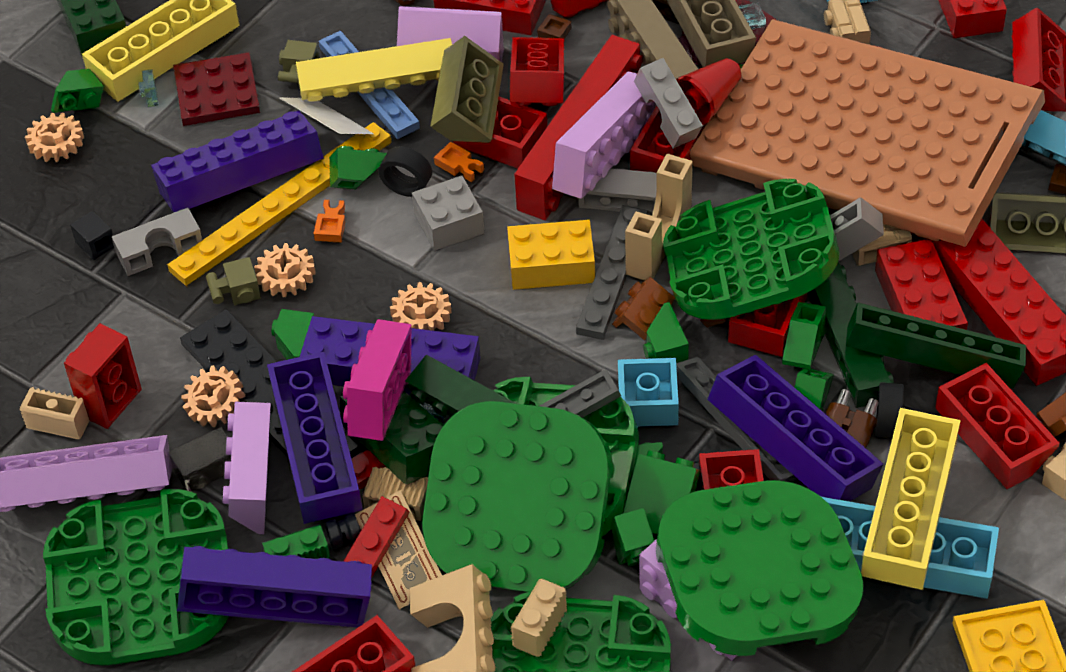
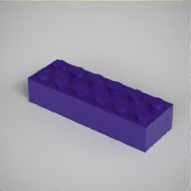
[151,111,324,213]
[300,316,481,395]
[267,352,363,524]
[707,355,884,502]
[177,546,372,628]

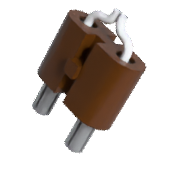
[825,389,879,448]

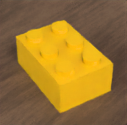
[507,220,595,290]

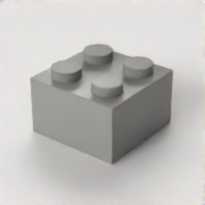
[412,176,485,251]

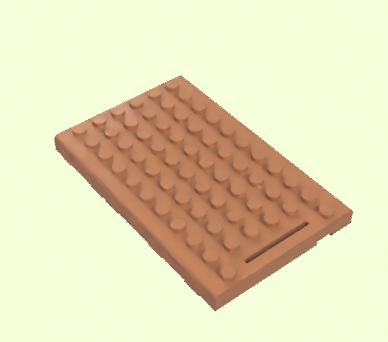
[690,19,1045,247]

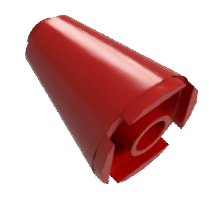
[676,58,742,125]

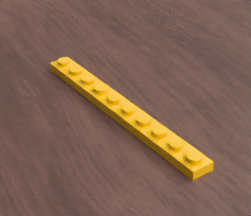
[167,122,392,286]

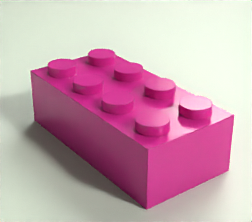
[343,319,412,441]

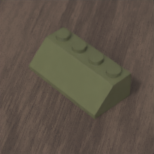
[430,36,504,143]
[988,192,1066,253]

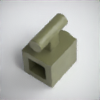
[278,40,320,83]
[206,257,261,305]

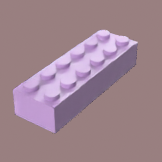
[552,71,656,199]
[0,435,172,512]

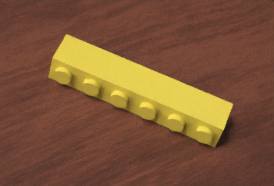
[296,38,452,102]

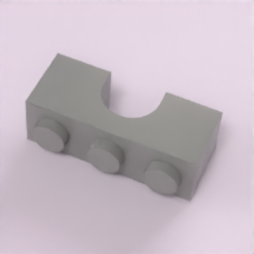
[634,58,703,149]
[112,208,202,276]

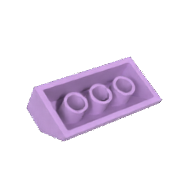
[397,6,504,62]
[223,402,270,534]

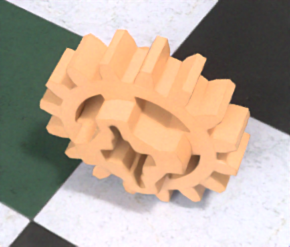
[25,113,84,162]
[254,243,316,297]
[390,282,452,331]
[181,365,245,427]

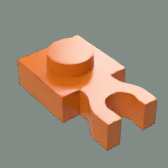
[434,142,484,182]
[314,199,346,242]

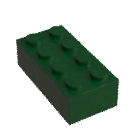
[57,0,126,57]
[340,391,444,485]

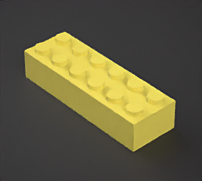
[82,0,239,102]
[861,408,960,590]

